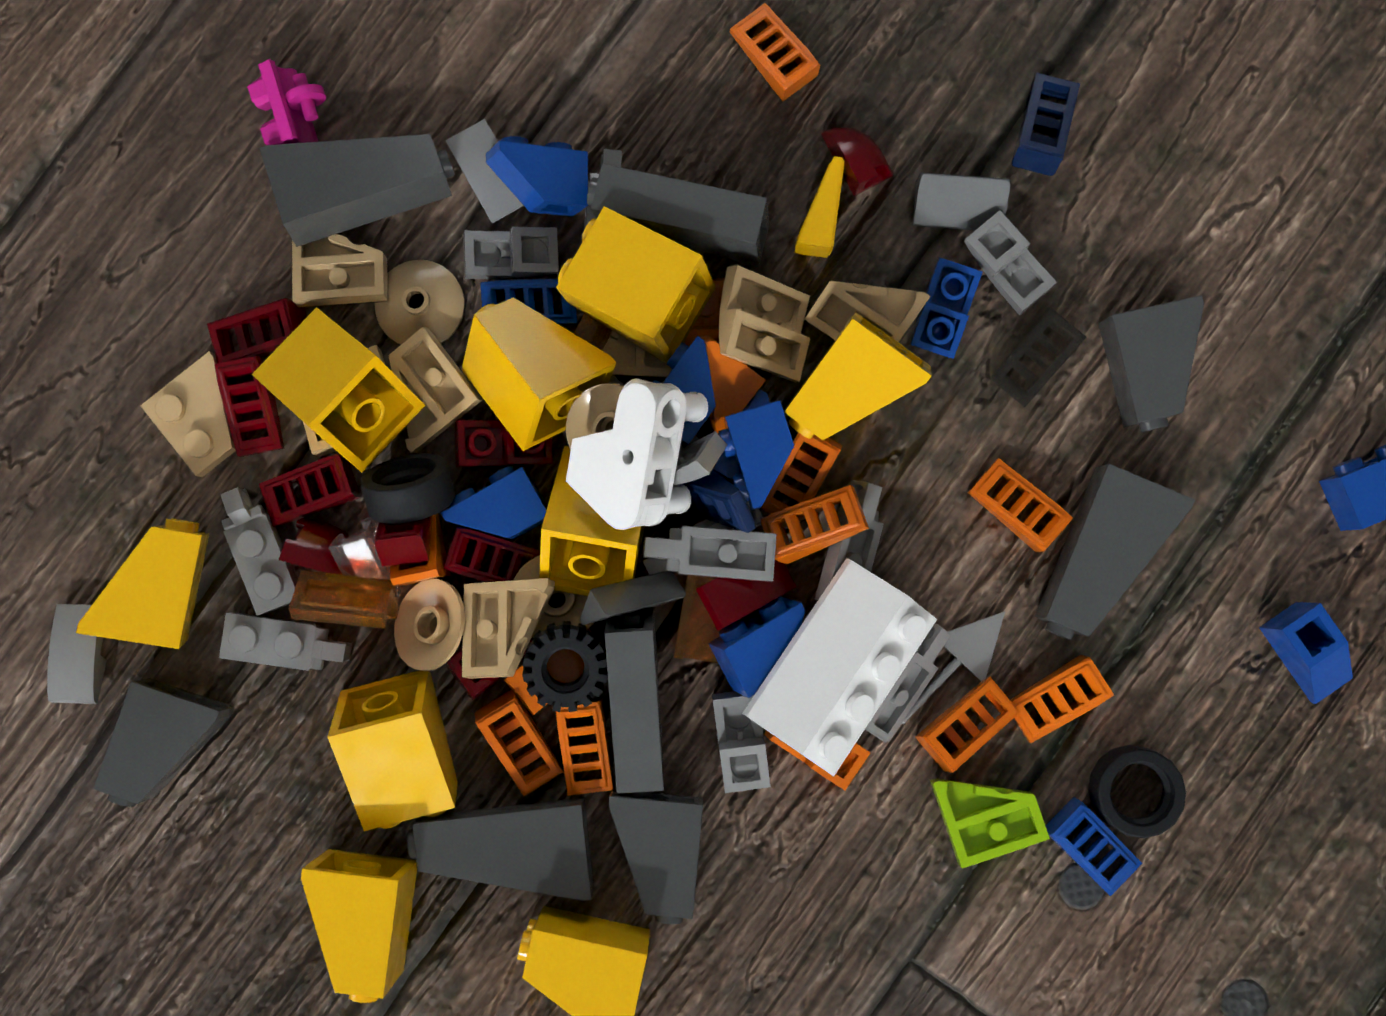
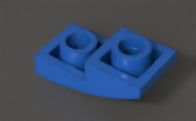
[910,257,983,359]

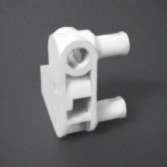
[566,378,708,530]

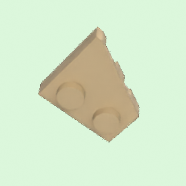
[804,280,931,342]
[140,351,236,477]

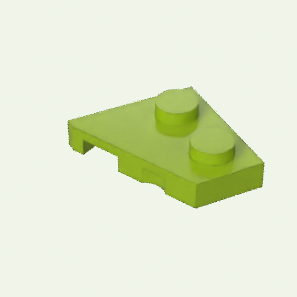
[930,778,1050,869]

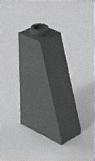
[259,134,455,247]
[587,164,770,267]
[1035,464,1195,640]
[605,607,664,797]
[407,797,595,901]

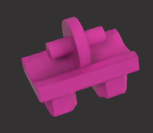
[247,59,326,145]

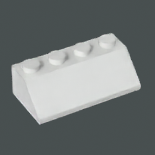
[742,558,937,776]

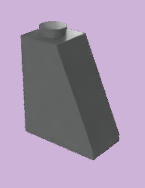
[1098,295,1204,432]
[93,678,235,807]
[609,789,703,924]

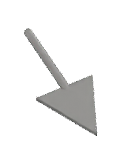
[902,611,1005,724]

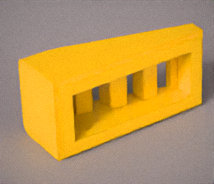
[794,156,845,258]

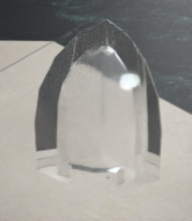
[328,517,402,598]

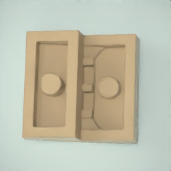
[719,265,810,382]

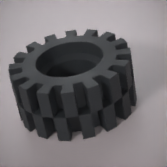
[522,621,608,712]

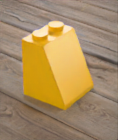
[556,206,716,363]
[461,297,616,451]
[251,307,425,473]
[784,312,932,440]
[539,446,645,596]
[76,518,209,649]
[328,670,458,832]
[301,849,417,1003]
[517,906,651,1016]

